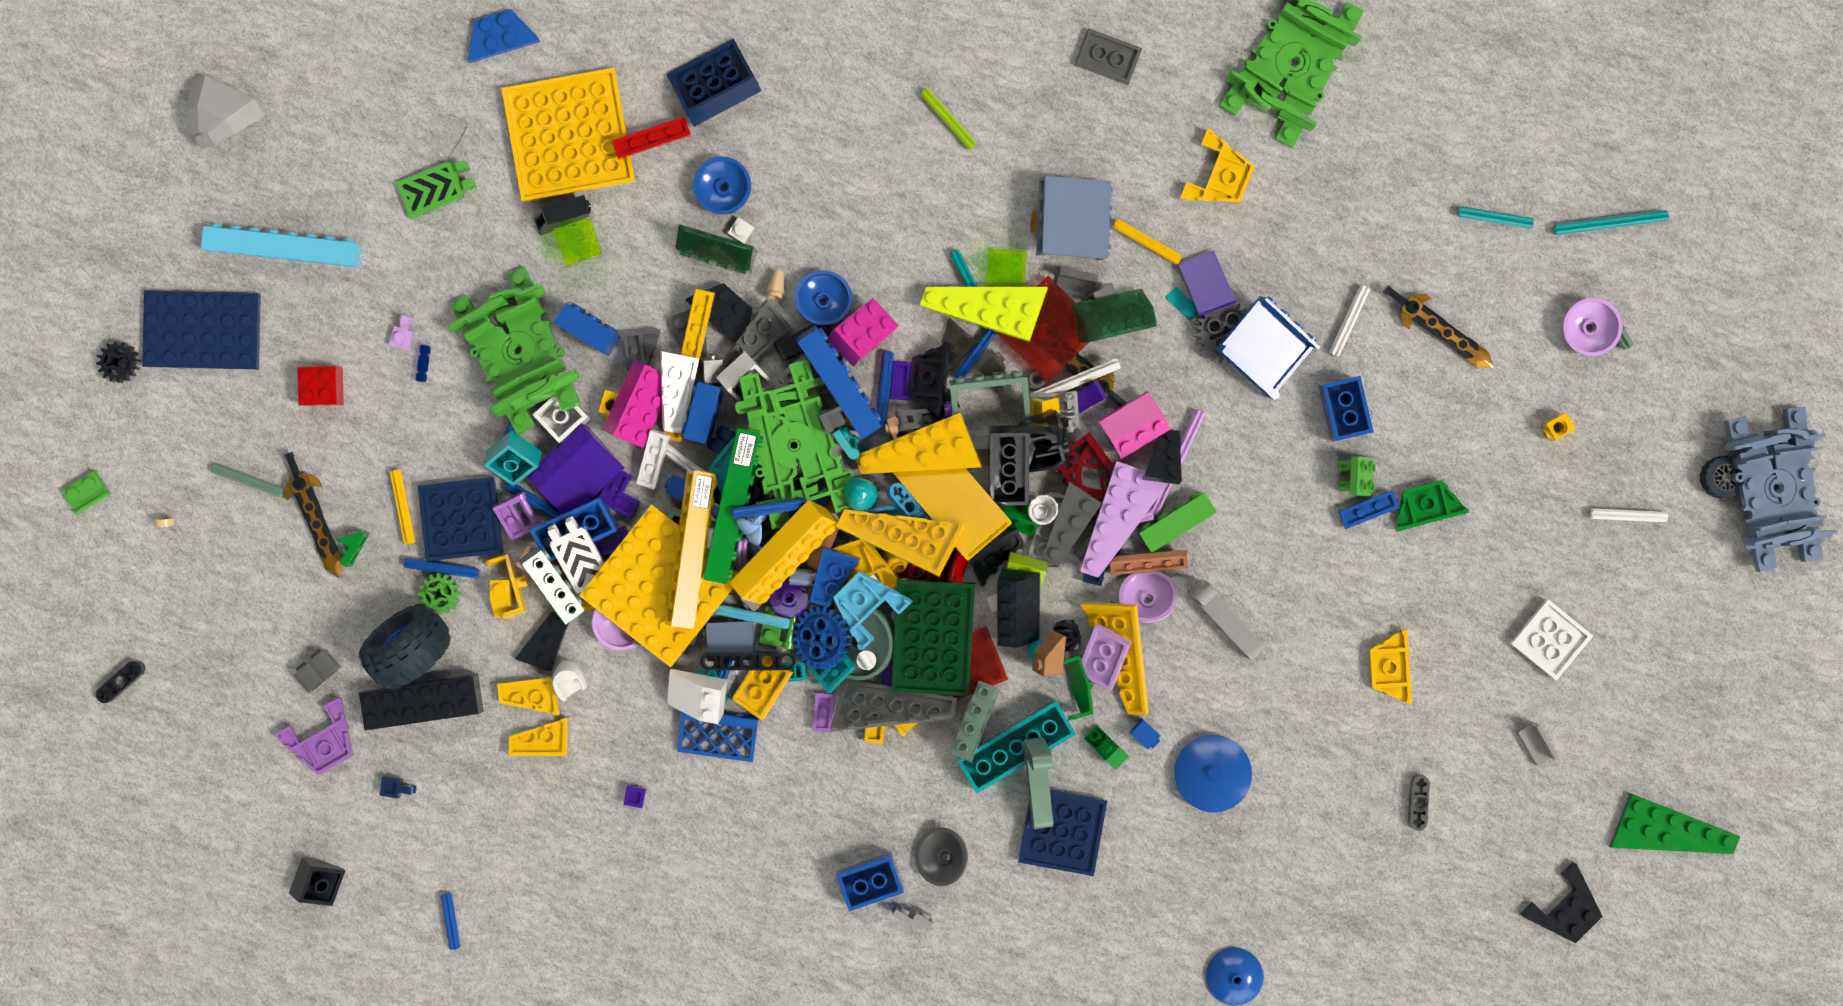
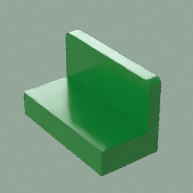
[1002,505,1038,537]

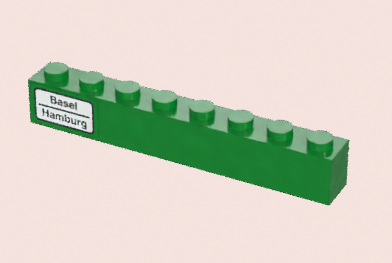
[703,426,763,584]

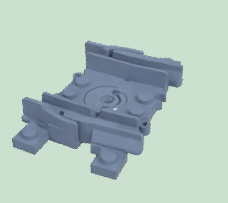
[1724,407,1837,572]

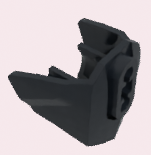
[1016,410,1071,472]

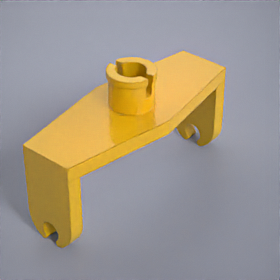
[485,554,529,619]

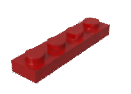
[611,117,691,160]

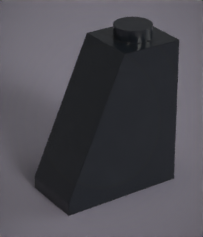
[534,195,591,236]

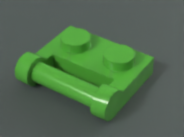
[759,605,799,649]

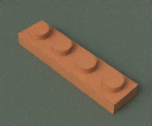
[1110,550,1188,575]

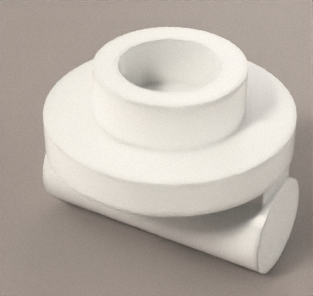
[857,650,876,670]

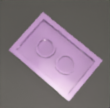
[1082,624,1132,691]

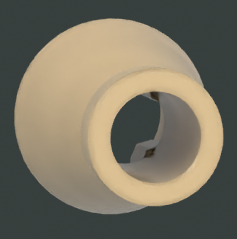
[766,270,785,300]

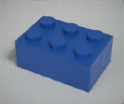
[553,303,621,356]
[1318,376,1374,442]
[681,382,725,445]
[836,852,904,912]

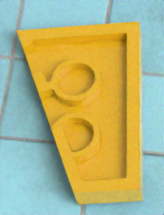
[508,718,568,756]

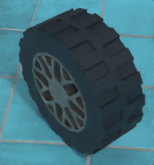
[1700,456,1741,499]

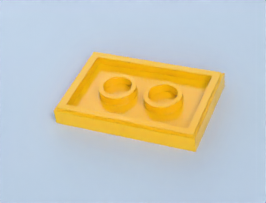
[731,656,793,720]

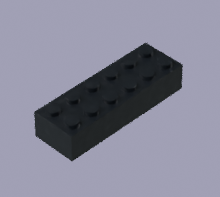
[359,674,484,731]

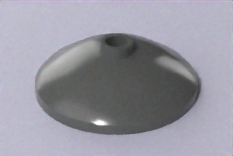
[915,827,968,886]

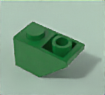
[1084,725,1129,770]

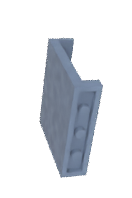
[1036,176,1113,260]

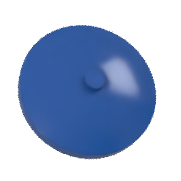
[1174,735,1252,812]

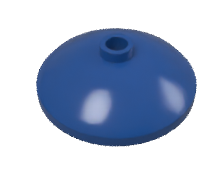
[693,156,751,215]
[795,270,852,326]
[1206,947,1264,1006]

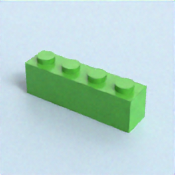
[1138,491,1217,553]

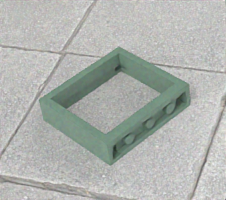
[949,370,1033,450]

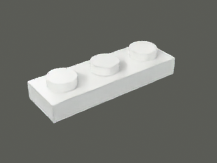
[636,429,670,490]

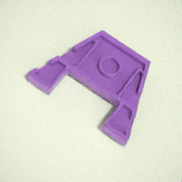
[274,697,354,775]

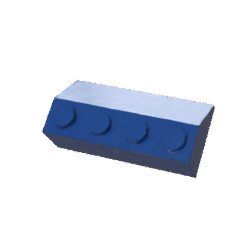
[529,497,618,562]

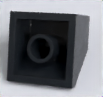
[289,858,346,906]

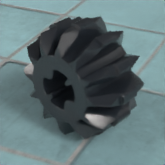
[1053,619,1082,652]

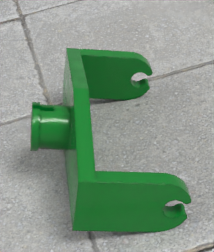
[1063,656,1094,721]

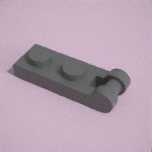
[895,409,942,431]

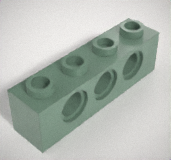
[951,681,1000,763]

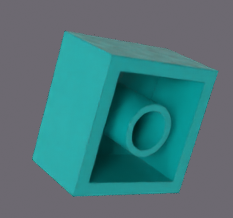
[483,430,541,487]

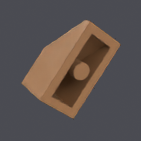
[1032,631,1066,676]

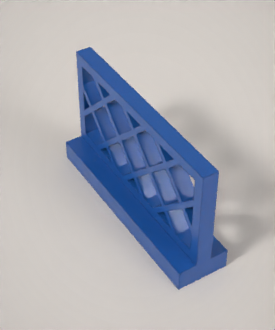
[677,710,759,762]

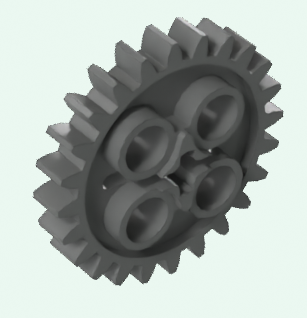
[1194,304,1247,364]

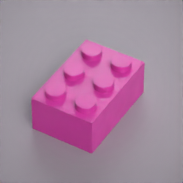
[828,298,899,367]

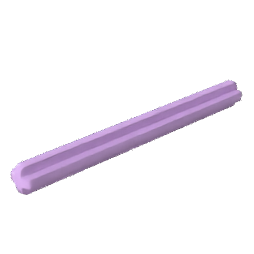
[1150,410,1205,516]

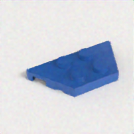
[468,9,540,63]

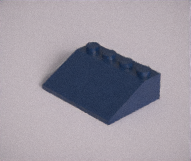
[666,38,761,127]

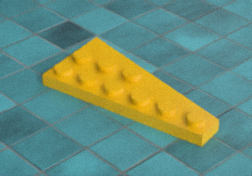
[856,413,982,474]
[836,509,965,577]
[1080,602,1149,715]

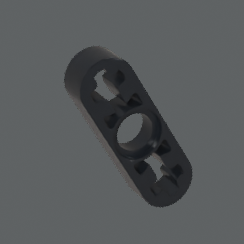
[96,660,146,703]

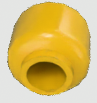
[881,551,908,574]

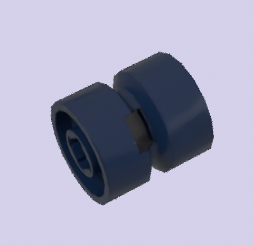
[707,425,735,455]

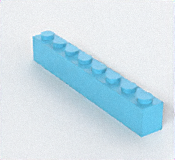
[201,223,361,268]

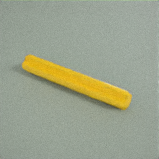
[1113,219,1182,264]
[390,469,415,544]

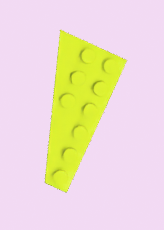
[920,287,1048,342]

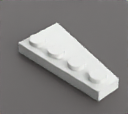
[660,351,699,433]

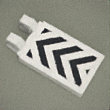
[548,516,605,594]

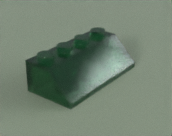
[675,224,757,275]
[1072,289,1157,343]

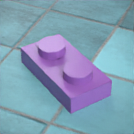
[812,692,835,733]

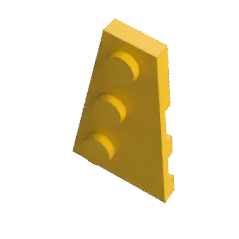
[497,677,560,715]

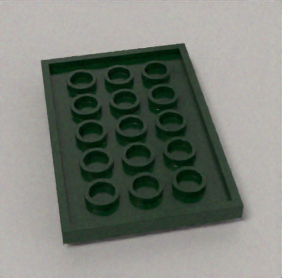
[892,578,975,696]

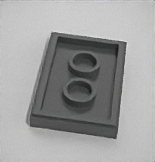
[1075,28,1142,85]

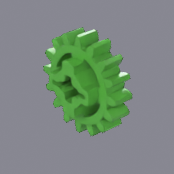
[418,573,461,615]

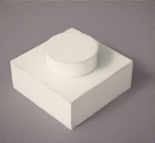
[728,217,755,244]

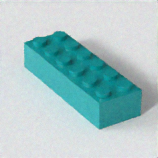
[957,699,1076,793]

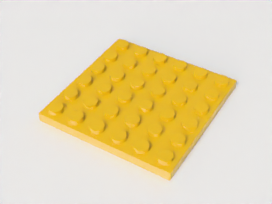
[501,68,636,202]
[579,504,739,667]

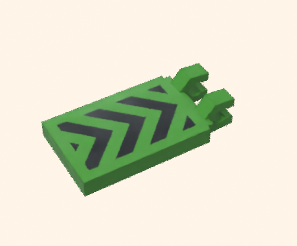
[396,160,477,219]

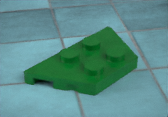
[1395,480,1469,532]

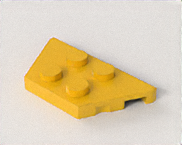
[1368,629,1412,704]

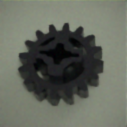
[96,341,141,383]

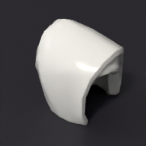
[552,661,588,701]

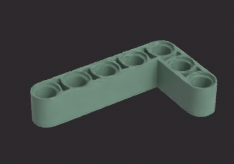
[1023,737,1053,829]

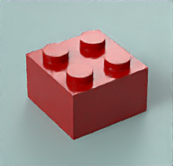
[297,366,344,407]

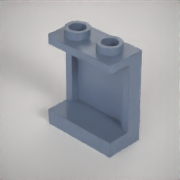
[703,621,755,662]

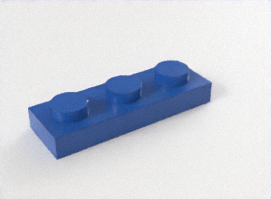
[1337,490,1400,529]

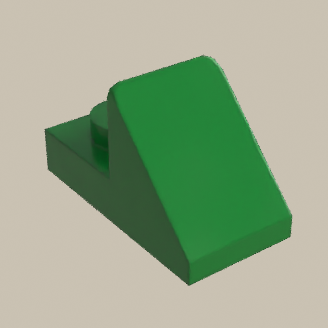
[336,531,370,567]

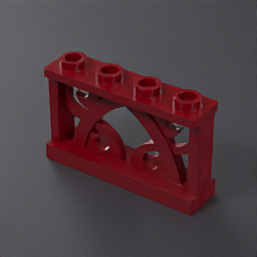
[1054,432,1114,521]

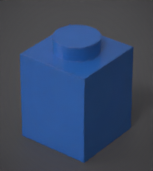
[1129,718,1161,750]

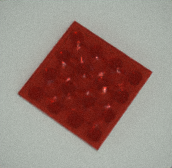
[995,276,1102,384]

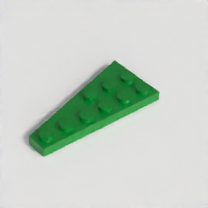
[1609,793,1741,854]

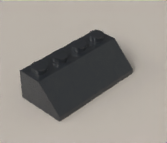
[997,568,1040,648]

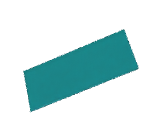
[1165,287,1198,321]

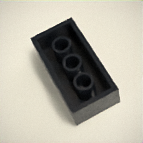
[988,425,1029,506]

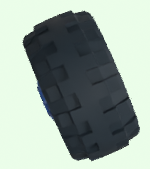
[359,604,451,689]

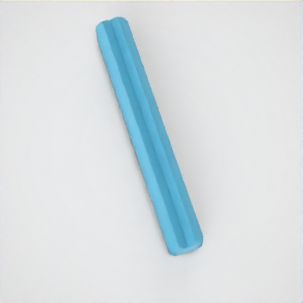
[715,604,790,629]

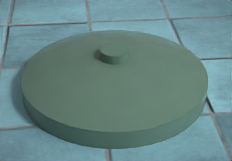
[823,608,894,680]

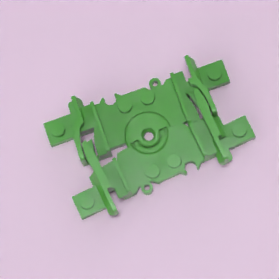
[1220,0,1364,148]
[448,267,581,435]
[735,359,855,529]

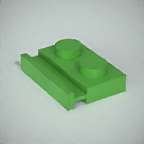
[61,471,111,514]

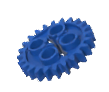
[792,607,851,669]

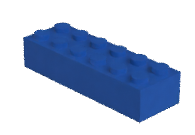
[796,325,882,439]

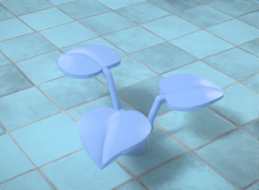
[710,502,769,558]

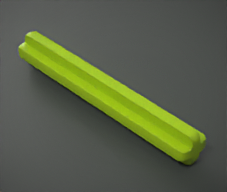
[920,88,977,150]

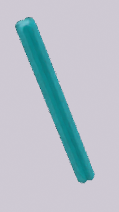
[1553,210,1669,235]

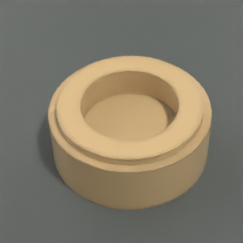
[154,517,175,527]

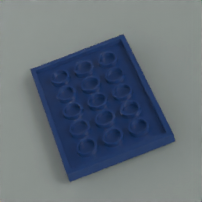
[142,290,261,370]

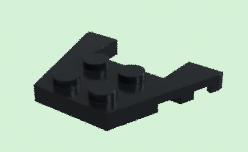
[1520,862,1603,943]

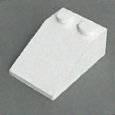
[667,669,727,724]

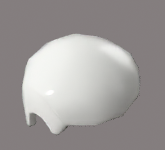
[1028,495,1058,525]

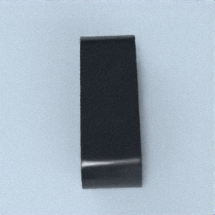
[773,325,830,362]

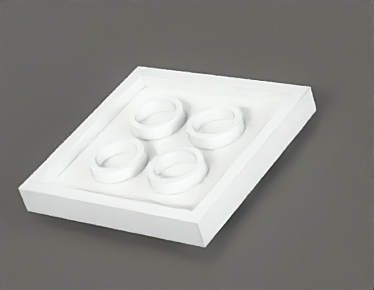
[1510,599,1593,681]

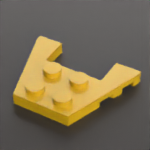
[1180,128,1255,203]
[832,539,898,609]

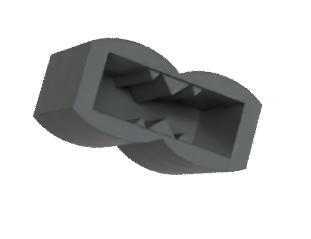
[293,650,341,693]

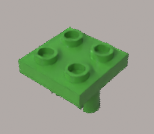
[1338,456,1376,496]

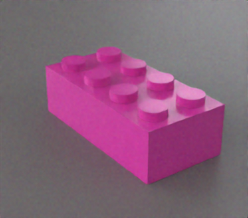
[602,360,662,448]

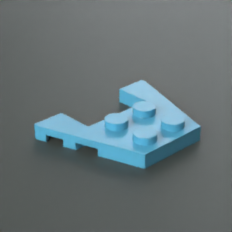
[833,571,913,651]

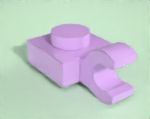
[389,315,414,350]

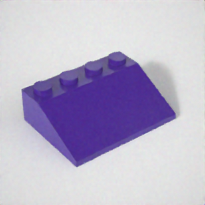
[526,423,625,514]

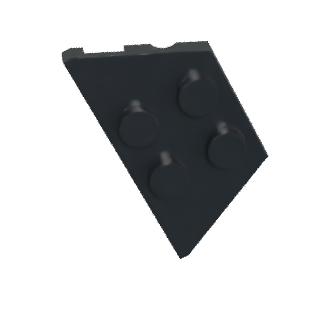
[685,283,753,344]
[908,341,952,416]

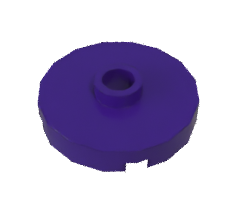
[770,581,808,618]

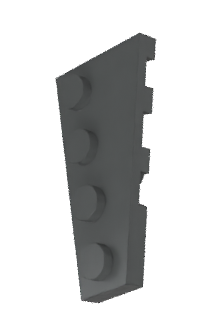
[723,298,792,368]

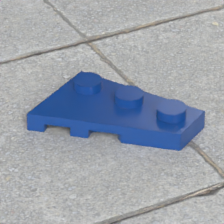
[810,547,861,607]

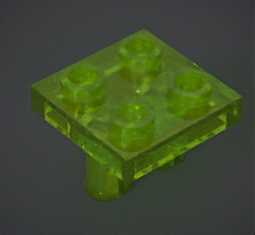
[553,217,603,267]
[986,249,1027,287]

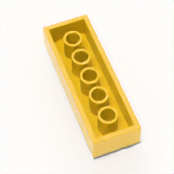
[729,500,838,605]

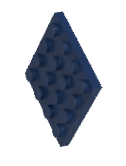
[417,477,504,562]
[1018,789,1108,876]

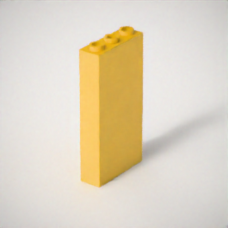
[893,468,1012,561]

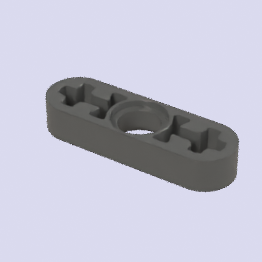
[1408,774,1430,831]

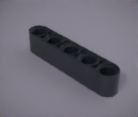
[700,651,796,670]

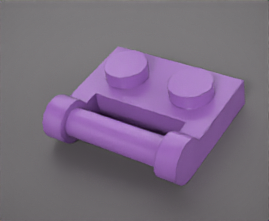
[493,491,542,541]

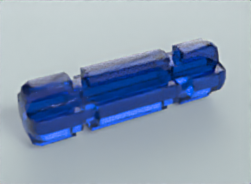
[415,345,431,382]

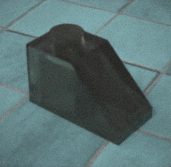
[975,350,1005,395]

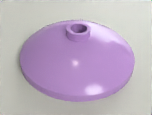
[1562,298,1623,356]
[1119,571,1177,623]
[592,609,638,650]

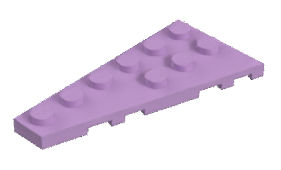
[1079,461,1169,577]

